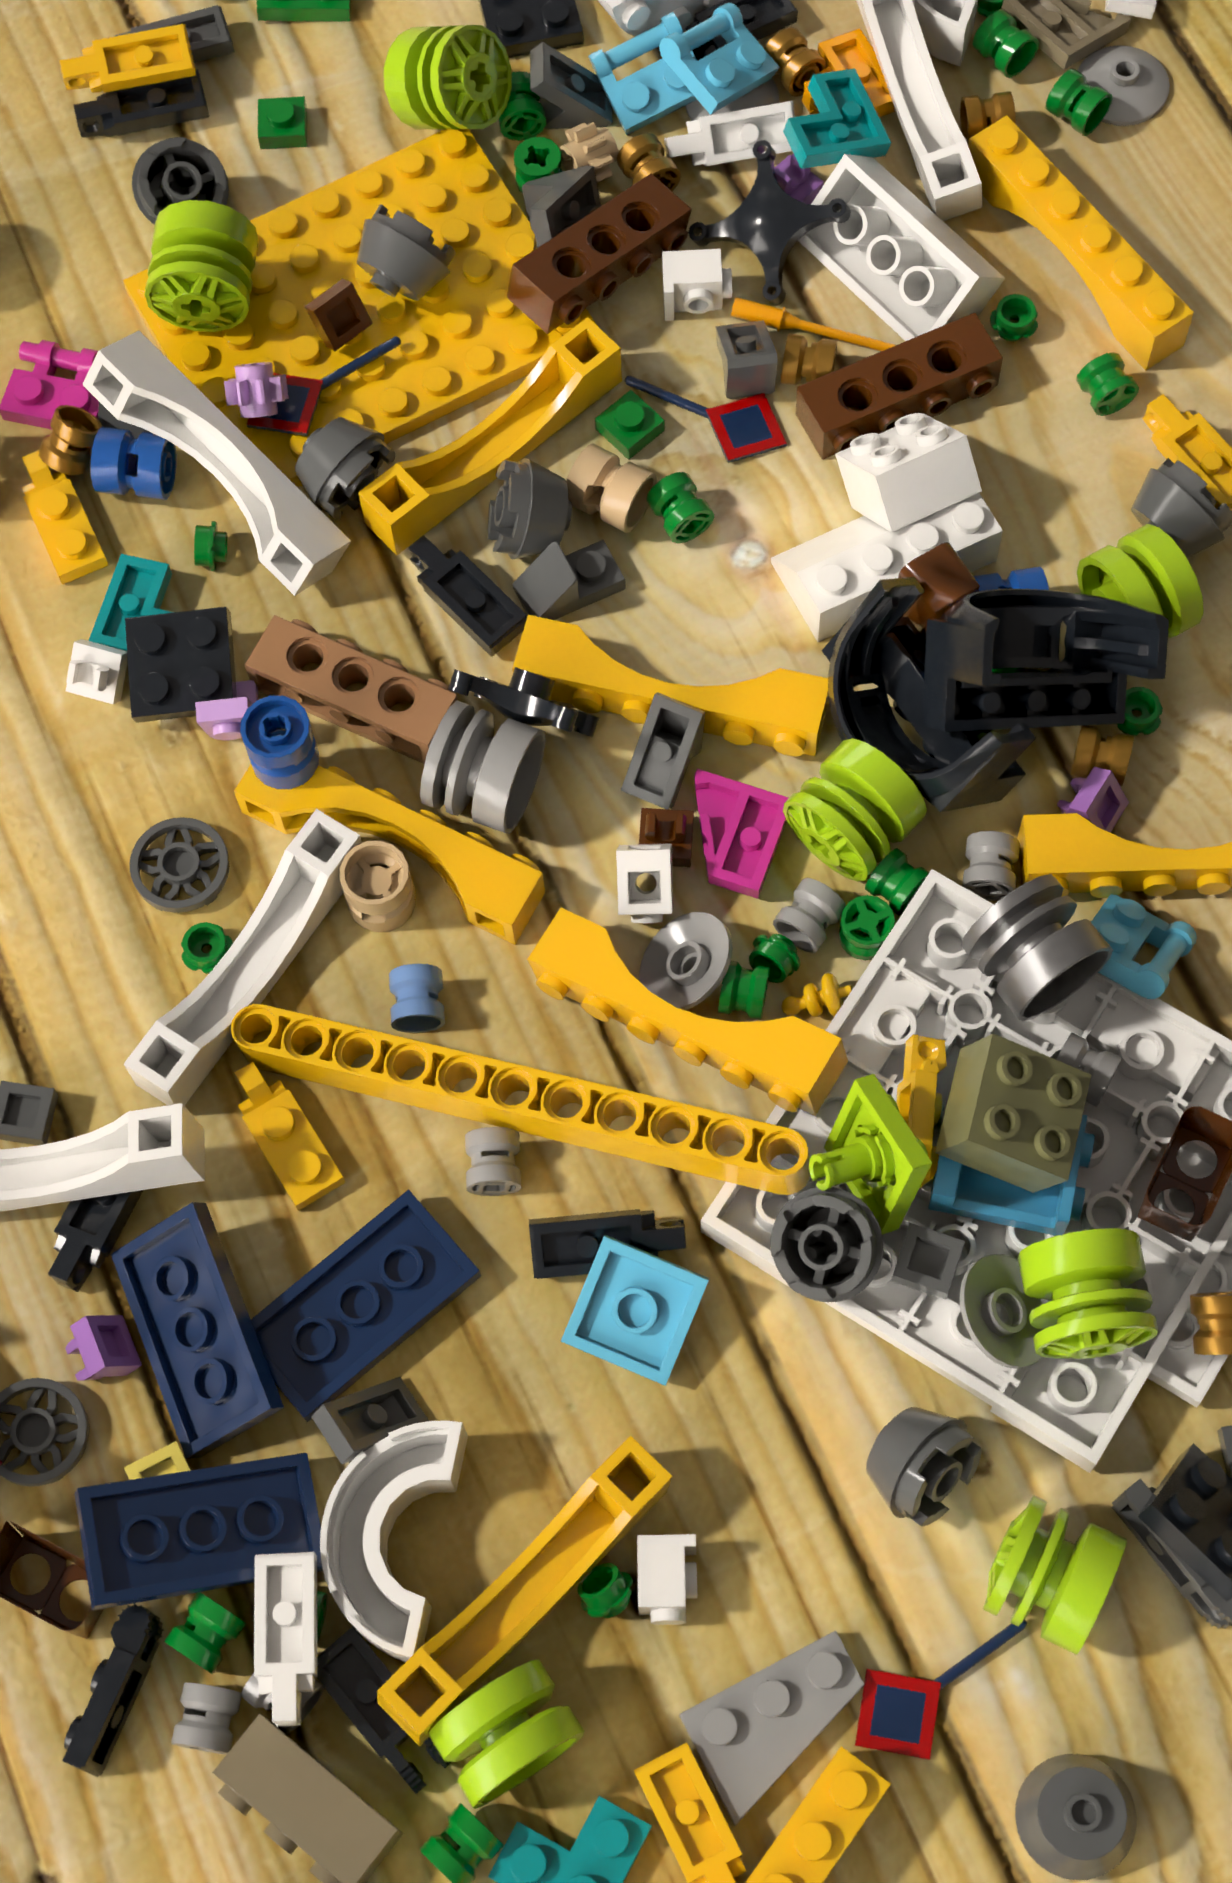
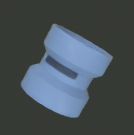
[389,964,445,1033]

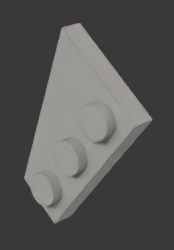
[679,1631,864,1826]

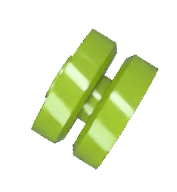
[1077,524,1204,638]
[429,1659,585,1809]

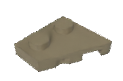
[1001,0,1131,70]

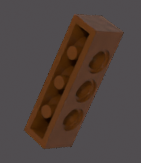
[507,173,692,334]
[796,312,1003,460]

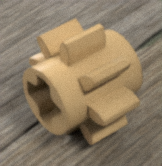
[560,122,618,183]

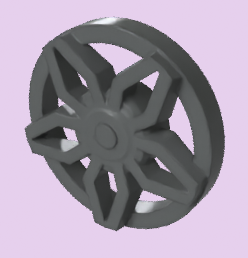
[130,817,230,913]
[0,1378,90,1487]

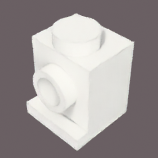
[662,249,732,321]
[616,844,674,924]
[637,1534,697,1625]

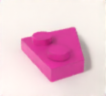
[694,769,789,899]

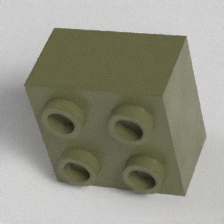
[935,1033,1091,1193]

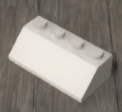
[798,154,1005,341]
[771,493,1003,642]

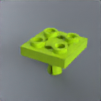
[809,1074,932,1235]

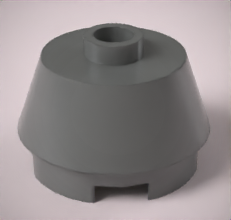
[132,137,229,225]
[357,205,456,300]
[295,417,395,520]
[488,458,572,560]
[1131,458,1232,558]
[770,1187,883,1302]
[866,1407,982,1526]
[1015,1754,1137,1880]

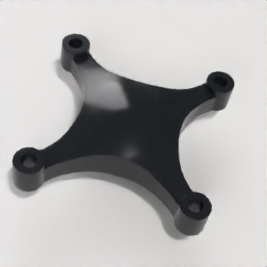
[688,140,851,305]
[448,667,599,737]

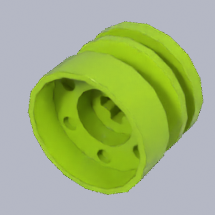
[384,25,512,129]
[144,200,258,332]
[783,738,927,882]
[1018,1228,1159,1359]
[983,1495,1127,1655]

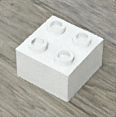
[835,413,982,532]

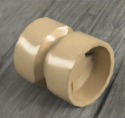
[566,443,657,533]
[339,840,416,932]

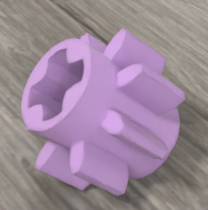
[224,362,289,418]

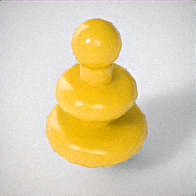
[781,973,853,1017]

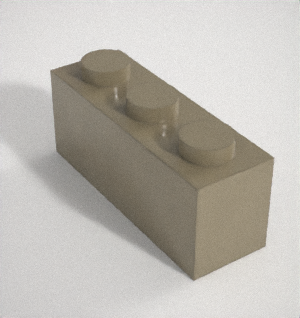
[212,1714,404,1883]

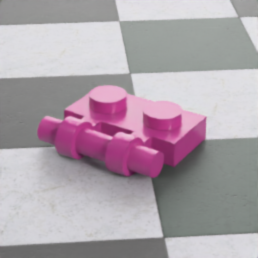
[0,340,99,430]

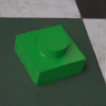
[258,96,307,149]
[595,390,665,460]

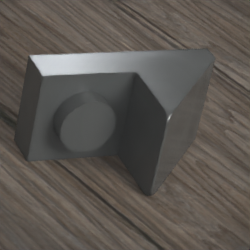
[530,42,613,129]
[522,165,601,248]
[716,320,778,399]
[513,539,626,620]
[621,692,706,809]
[311,1377,429,1464]

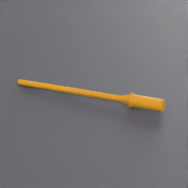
[731,297,896,351]

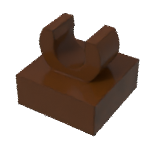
[304,278,373,351]
[639,808,694,867]

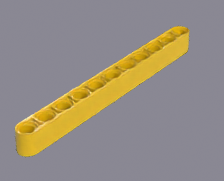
[231,1004,811,1195]

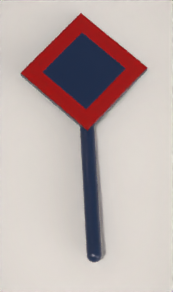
[246,337,401,436]
[625,375,787,463]
[855,1620,1027,1760]

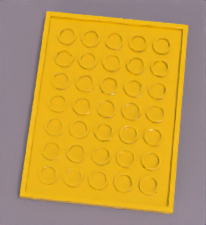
[123,129,598,487]

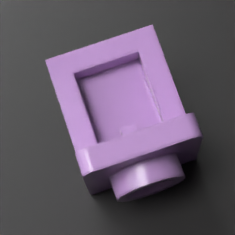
[195,680,258,740]

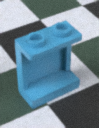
[928,1115,1095,1236]

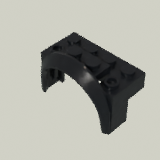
[822,577,1036,812]
[922,589,1169,732]

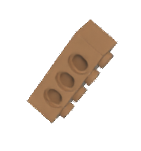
[245,615,458,764]

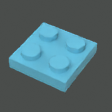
[561,1235,710,1386]

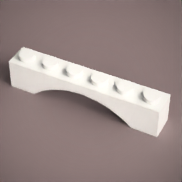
[856,0,982,221]
[82,331,351,596]
[124,809,362,1106]
[0,1103,205,1212]

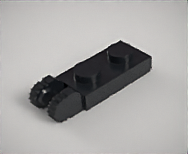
[62,1604,164,1777]
[316,1626,452,1794]

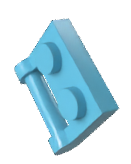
[659,3,779,115]
[588,12,697,135]
[1091,894,1197,999]

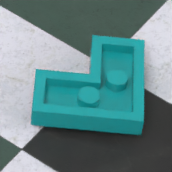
[783,69,891,169]
[89,554,174,651]
[488,1796,652,1883]

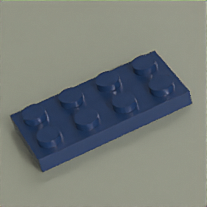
[251,1189,481,1422]
[111,1202,284,1459]
[75,1453,323,1610]

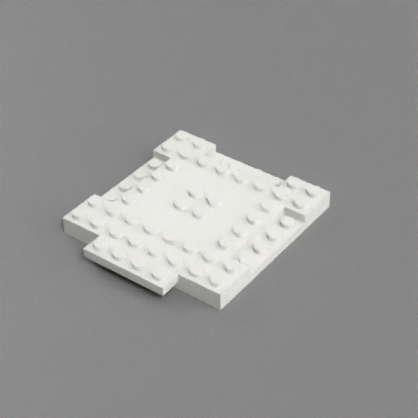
[701,869,1232,1473]

